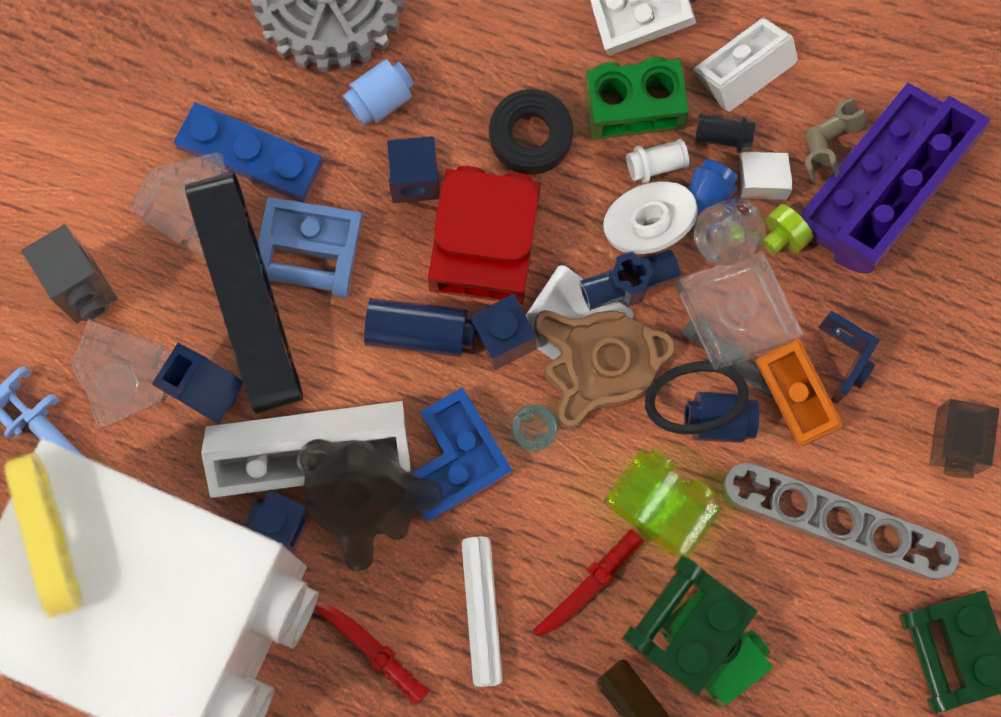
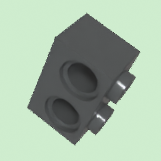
[21,224,118,324]

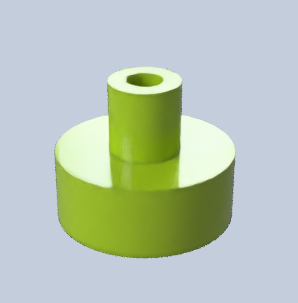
[762,204,813,255]

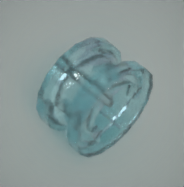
[512,405,557,452]

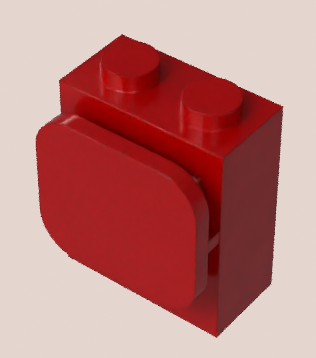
[428,166,541,305]

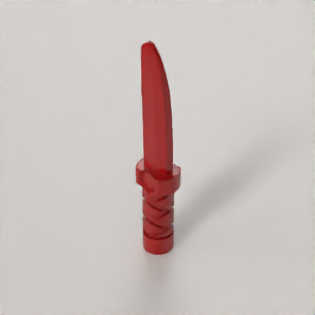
[533,528,645,636]
[314,602,430,706]

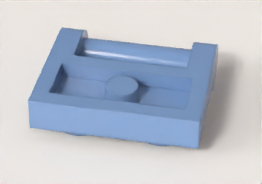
[258,197,363,298]

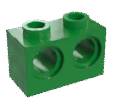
[584,57,689,140]

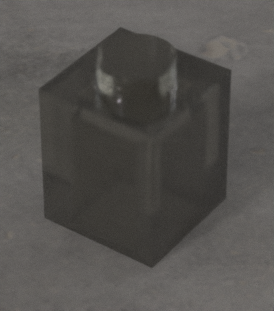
[929,399,1000,479]

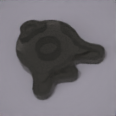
[299,439,442,571]

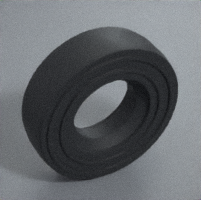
[489,89,573,175]

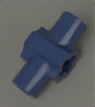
[579,249,681,310]

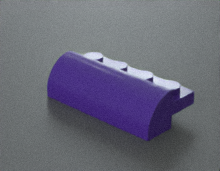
[799,82,990,274]

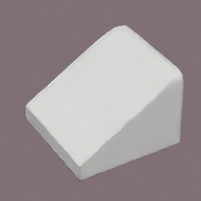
[740,152,792,200]

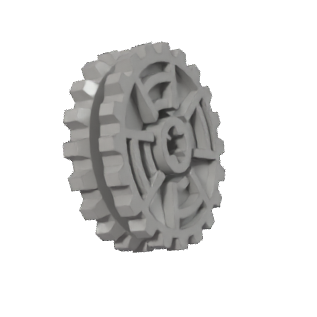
[251,0,404,72]

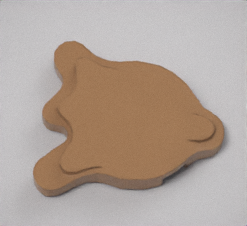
[534,310,675,430]

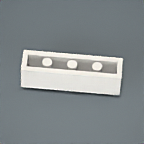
[201,401,411,498]

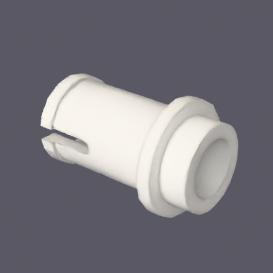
[626,138,690,183]

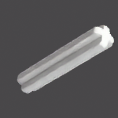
[462,536,503,687]

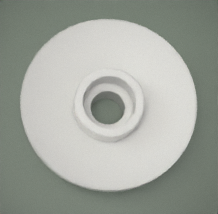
[603,181,698,254]

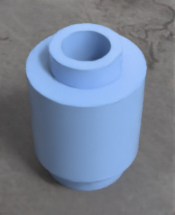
[342,59,415,126]

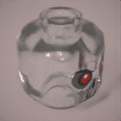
[694,198,765,266]

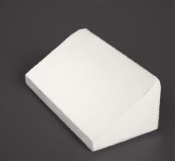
[692,17,798,112]

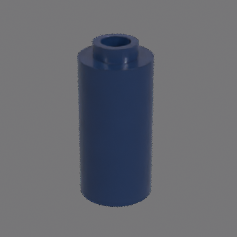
[364,298,475,357]

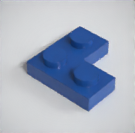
[402,387,513,523]

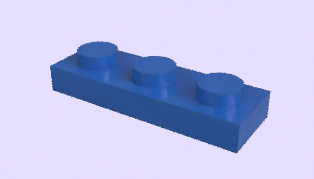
[174,102,324,203]

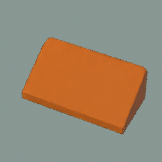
[755,338,845,448]

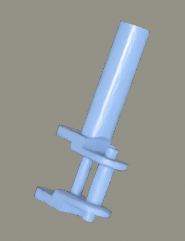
[0,366,86,458]

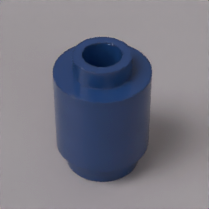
[684,391,759,443]

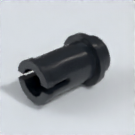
[695,113,756,153]

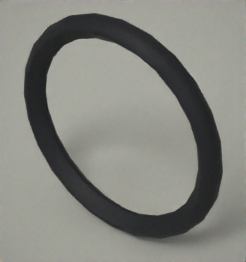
[645,362,749,435]

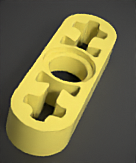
[5,452,82,618]

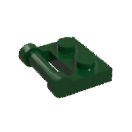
[621,555,758,696]
[898,590,1001,714]

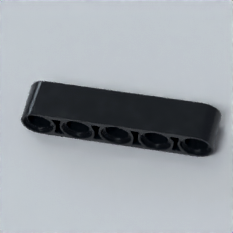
[185,170,303,414]

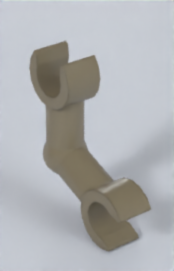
[805,97,869,183]

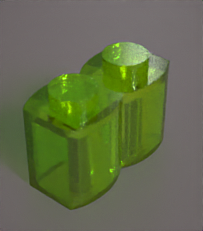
[602,450,722,558]

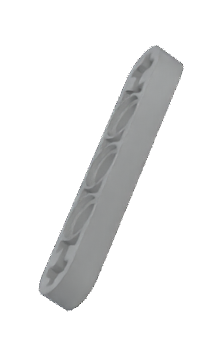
[722,463,959,581]

